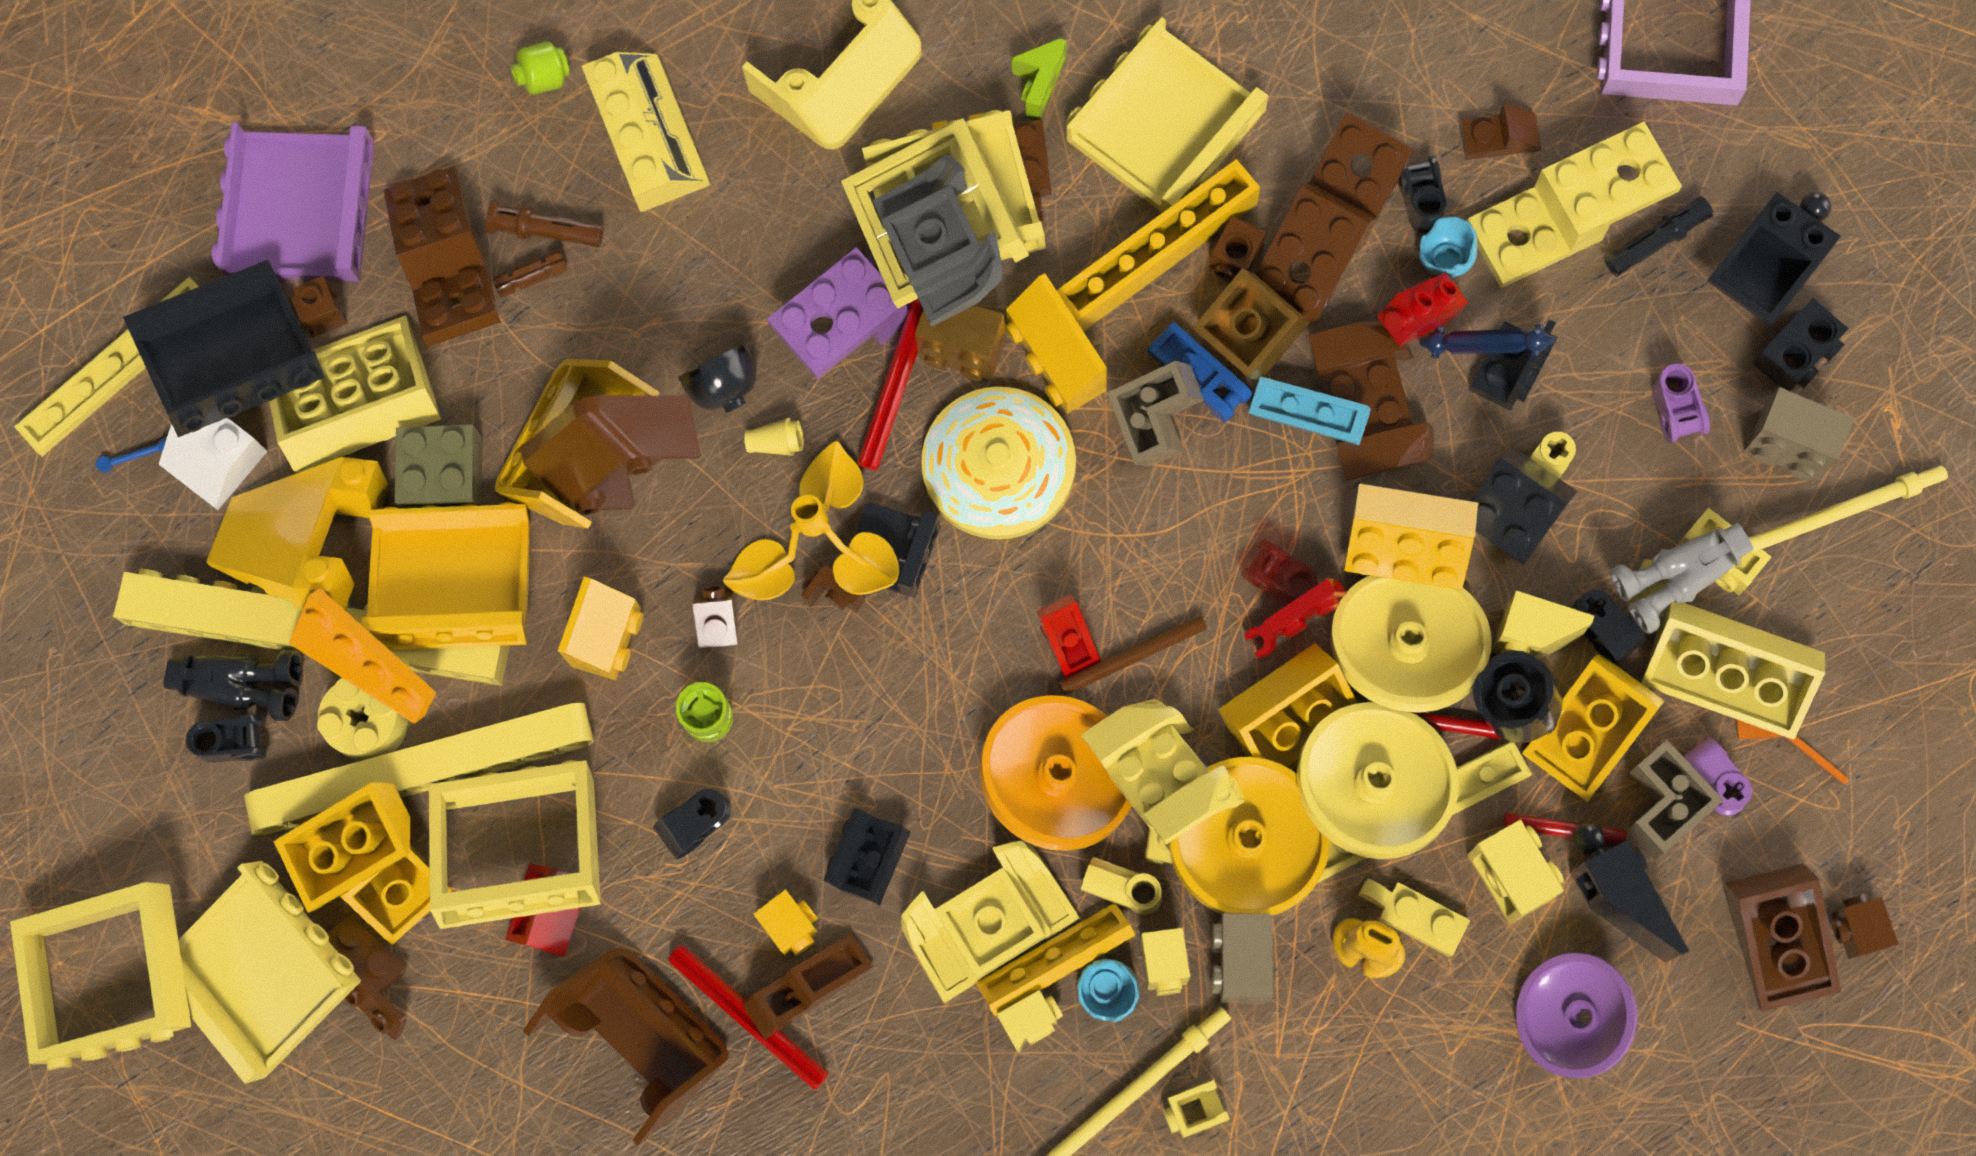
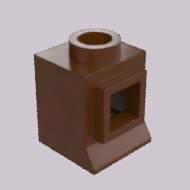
[291,276,348,338]

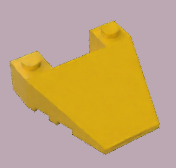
[206,457,390,610]

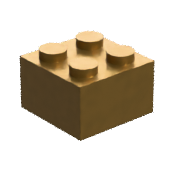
[1193,268,1310,381]
[915,305,1006,381]

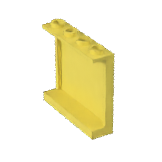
[1066,17,1268,213]
[862,110,1046,279]
[146,861,361,1083]

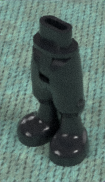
[163,649,303,721]

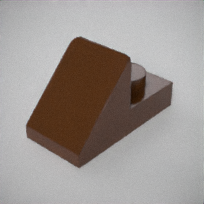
[1460,104,1542,160]

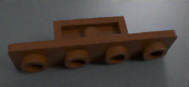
[327,915,407,1040]

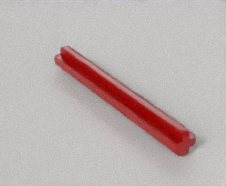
[858,298,924,471]
[668,945,828,1090]

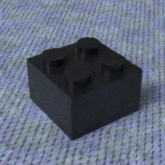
[1471,446,1578,565]

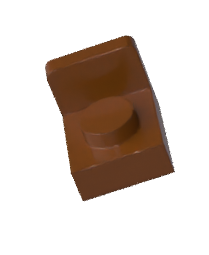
[801,564,865,613]

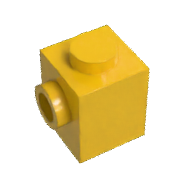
[754,889,818,957]

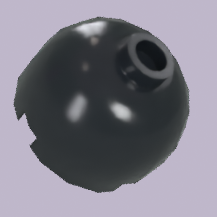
[678,343,756,414]

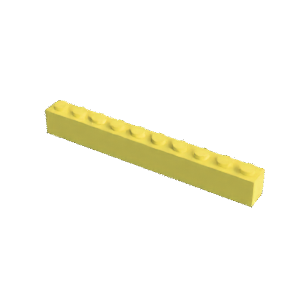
[113,569,510,686]

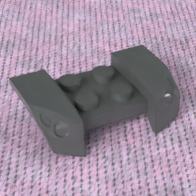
[873,154,1002,326]

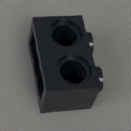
[1753,298,1849,392]

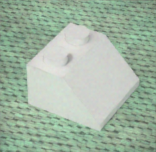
[159,418,268,510]

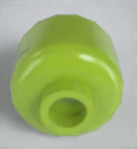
[511,41,569,95]

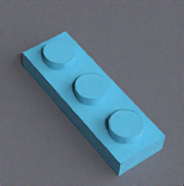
[1249,376,1371,445]

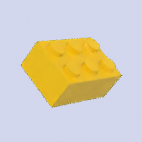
[1344,484,1478,590]

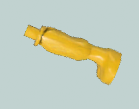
[1332,918,1405,979]

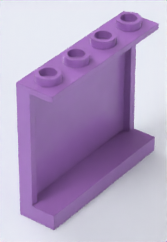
[212,123,375,282]

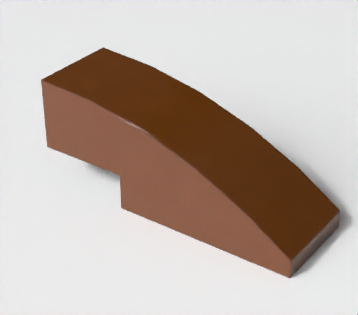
[743,933,873,1040]

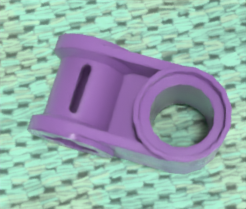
[1652,364,1710,443]
[1683,737,1752,816]

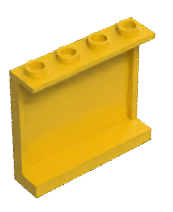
[361,502,530,650]

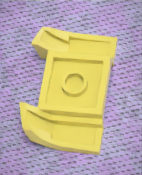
[1081,699,1245,844]
[901,840,1081,1004]

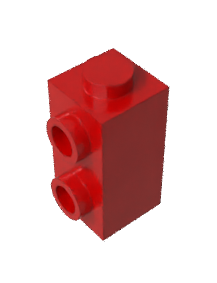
[1377,273,1469,346]

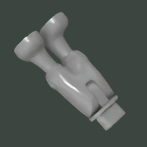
[1610,523,1754,634]

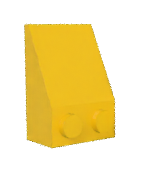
[1522,653,1665,802]

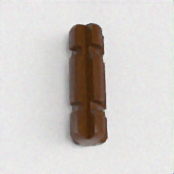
[493,251,567,297]

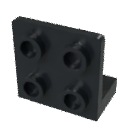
[1469,319,1558,411]
[854,502,941,598]

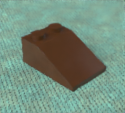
[1725,863,1841,1011]

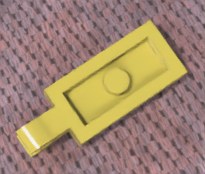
[1358,878,1470,957]

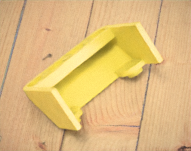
[742,0,922,149]

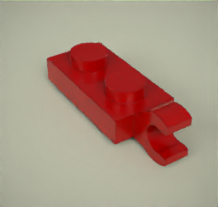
[1244,578,1347,658]

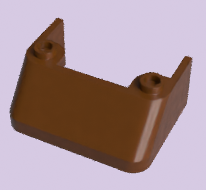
[521,396,701,515]
[523,948,729,1146]

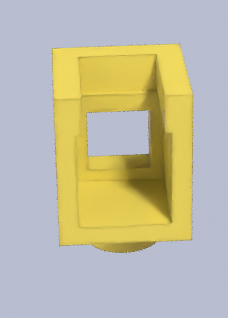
[997,990,1063,1053]
[1163,1080,1229,1139]

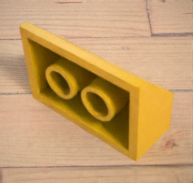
[1005,273,1107,414]
[1218,643,1357,770]
[274,782,410,913]

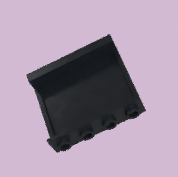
[123,259,325,438]

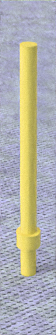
[1744,465,1948,556]
[1045,1007,1231,1156]

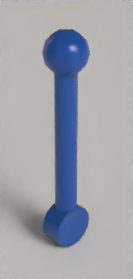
[96,438,167,473]

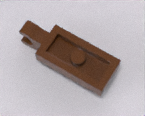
[1012,120,1052,221]

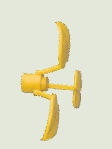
[723,441,899,600]

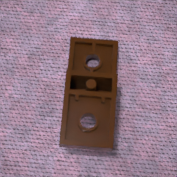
[1255,112,1415,324]
[383,166,500,347]

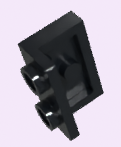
[824,808,911,905]

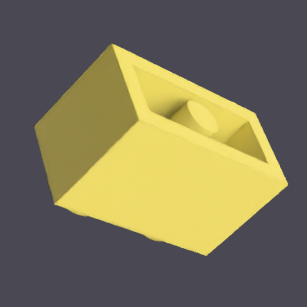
[1140,928,1190,996]

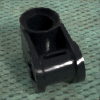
[1398,155,1447,233]
[1571,589,1646,666]
[185,715,267,763]
[653,789,731,860]

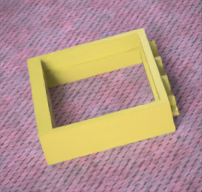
[429,760,601,929]
[10,882,191,1070]

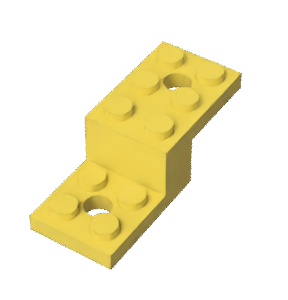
[1466,122,1682,288]

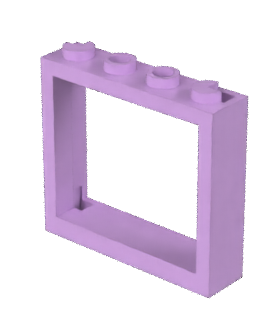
[1596,0,1750,105]

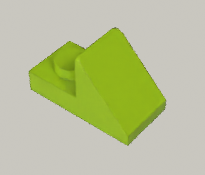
[1011,39,1067,120]

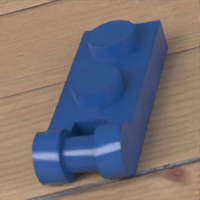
[1147,322,1253,423]

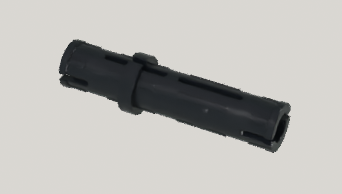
[1604,196,1714,277]

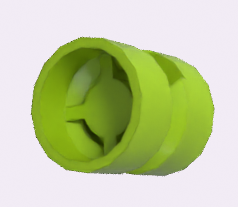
[676,682,733,742]

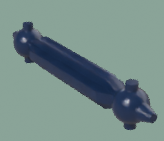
[1420,324,1556,359]

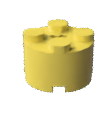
[317,678,408,762]

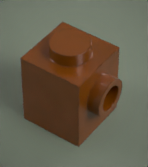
[1832,893,1899,959]

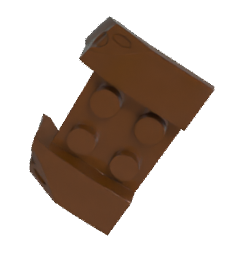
[1308,321,1434,481]

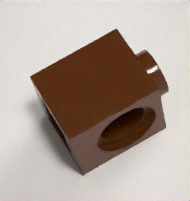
[1210,216,1266,282]

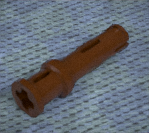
[486,200,604,248]

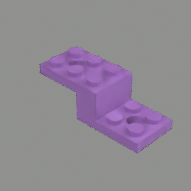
[767,247,912,380]

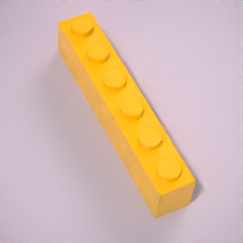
[1056,159,1260,332]

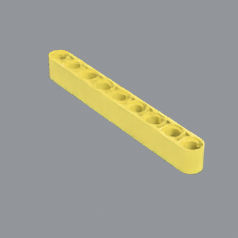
[244,703,594,835]

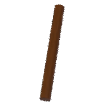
[1058,615,1207,696]

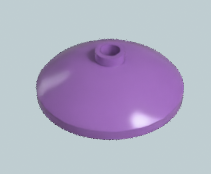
[1516,953,1637,1078]

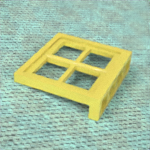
[841,118,1029,308]

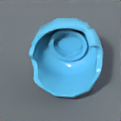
[1419,216,1478,278]
[1077,959,1139,1022]

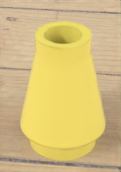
[744,418,804,456]

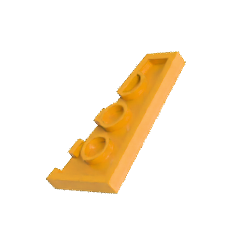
[289,588,436,724]

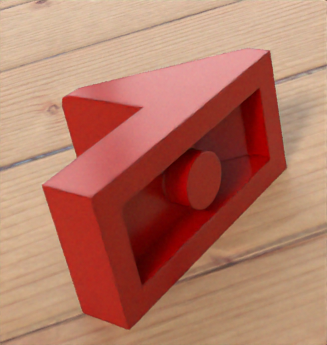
[1036,594,1101,678]

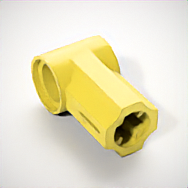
[1081,857,1162,915]

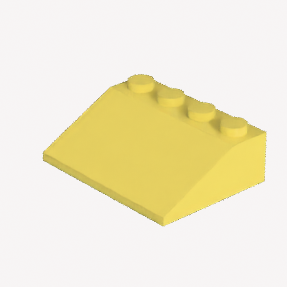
[269,315,441,474]

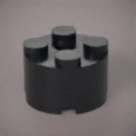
[1473,651,1563,742]

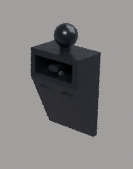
[1707,192,1841,326]
[1571,822,1690,963]

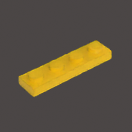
[976,903,1135,1016]

